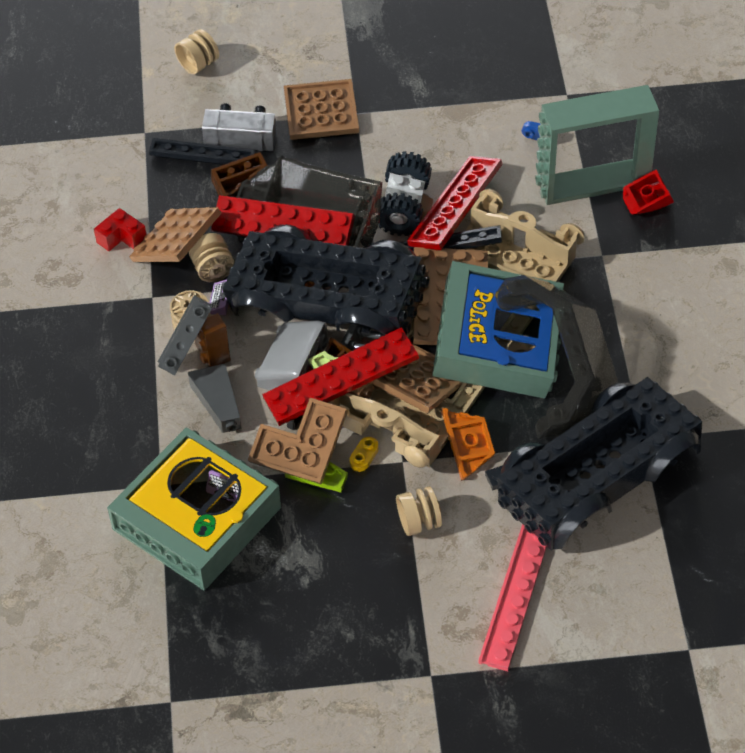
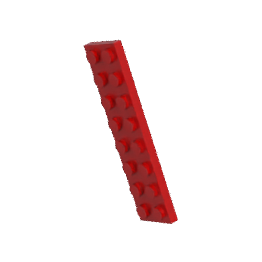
[407,156,503,250]
[211,195,355,246]
[262,327,419,426]

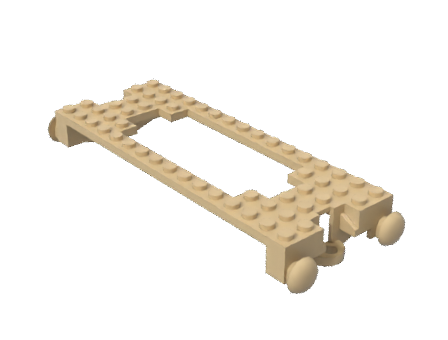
[328,189,584,468]

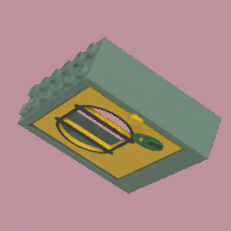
[107,427,281,591]

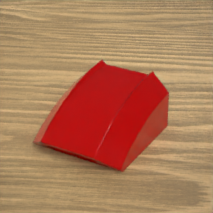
[623,169,674,214]

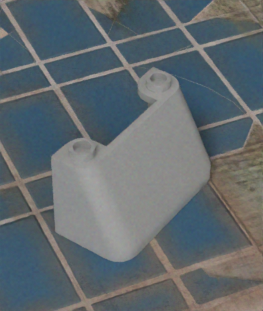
[255,321,328,390]

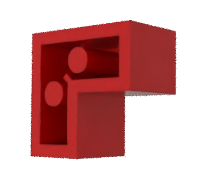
[94,208,147,251]

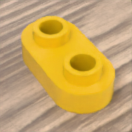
[349,437,379,472]

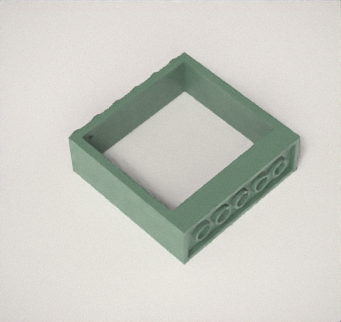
[535,85,659,205]

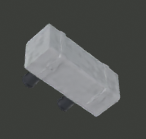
[202,103,276,151]

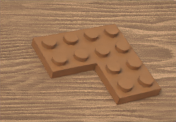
[247,398,348,485]

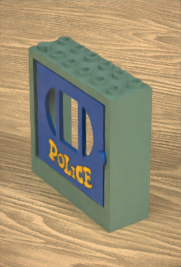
[432,261,566,398]

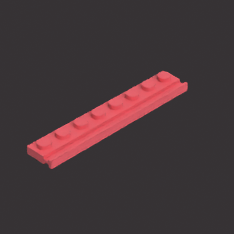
[479,524,547,671]

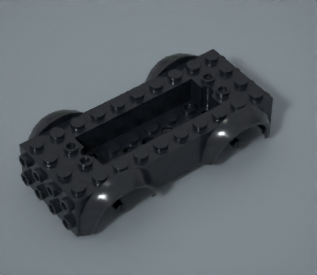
[223,224,430,335]
[497,377,702,551]

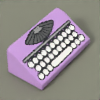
[210,280,229,315]
[206,470,238,502]

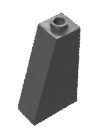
[188,364,242,433]

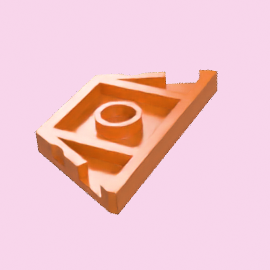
[441,408,495,481]

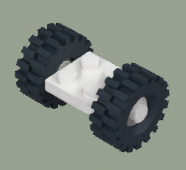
[375,151,432,236]

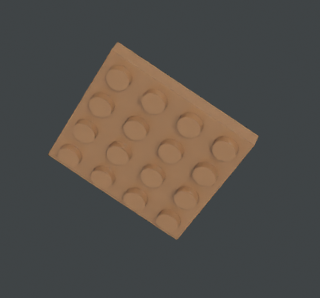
[284,79,359,140]
[129,207,221,262]
[373,344,463,414]

